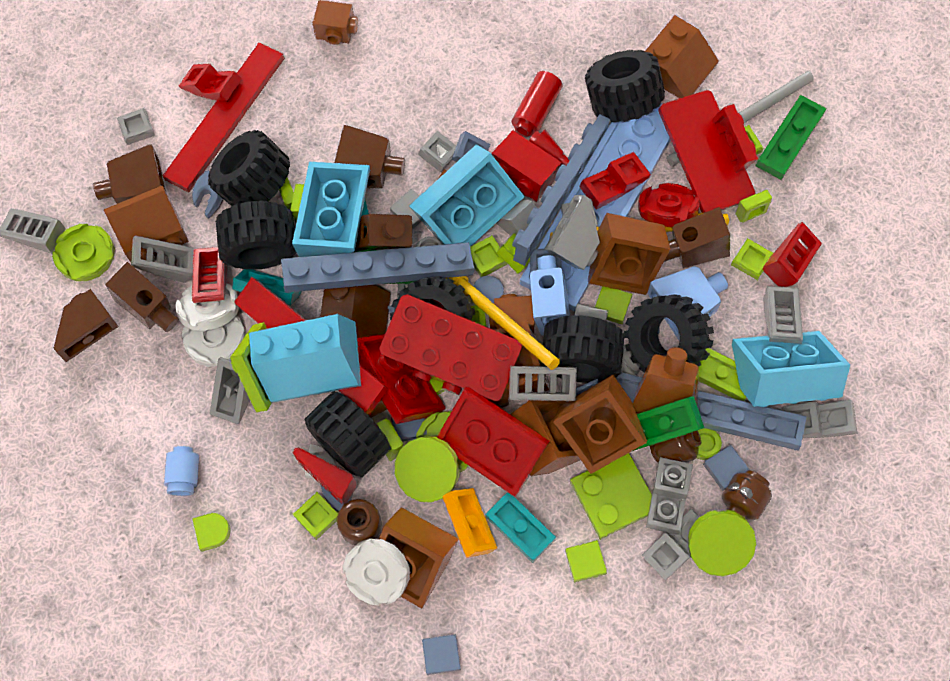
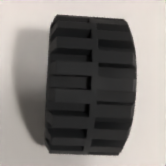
[585,50,665,122]
[208,130,290,206]
[215,201,297,270]
[390,276,475,322]
[624,295,714,372]
[540,316,625,383]
[304,391,391,478]

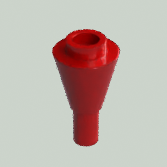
[529,129,570,166]

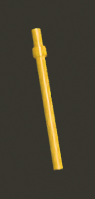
[446,276,560,370]

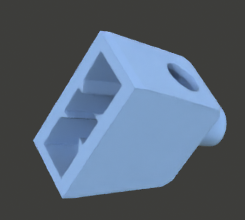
[530,255,570,335]
[647,266,728,341]

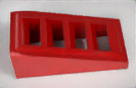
[762,222,822,287]
[192,247,228,303]
[293,447,357,505]

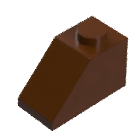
[53,289,119,362]

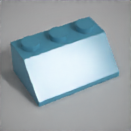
[409,144,525,247]
[292,162,370,257]
[249,314,361,403]
[732,331,850,407]

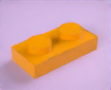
[443,488,498,558]

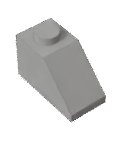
[544,195,600,270]

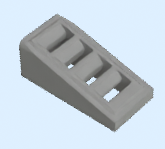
[0,208,66,254]
[131,236,195,283]
[763,286,803,344]
[509,366,576,401]

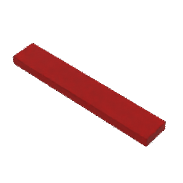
[162,42,284,193]
[234,277,389,414]

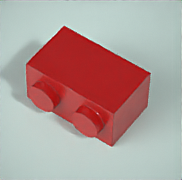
[492,130,562,202]

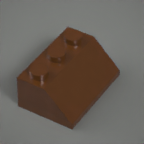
[320,285,391,338]

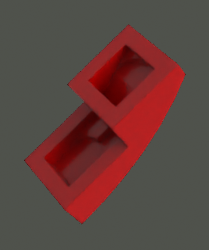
[179,63,242,101]
[579,152,651,210]

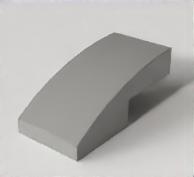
[783,399,858,438]
[642,509,700,580]

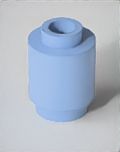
[164,446,199,496]

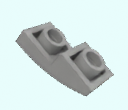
[646,457,693,535]

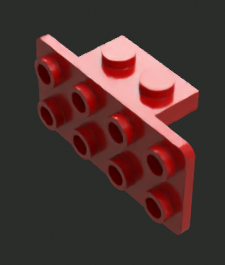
[658,90,758,213]
[379,294,522,401]

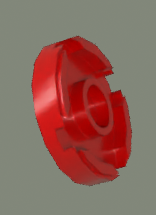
[638,183,700,227]

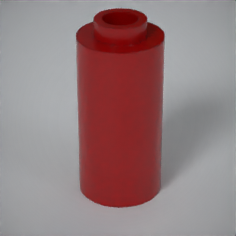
[511,71,563,137]

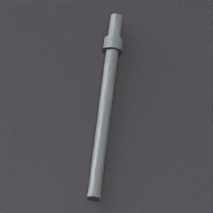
[666,71,814,167]

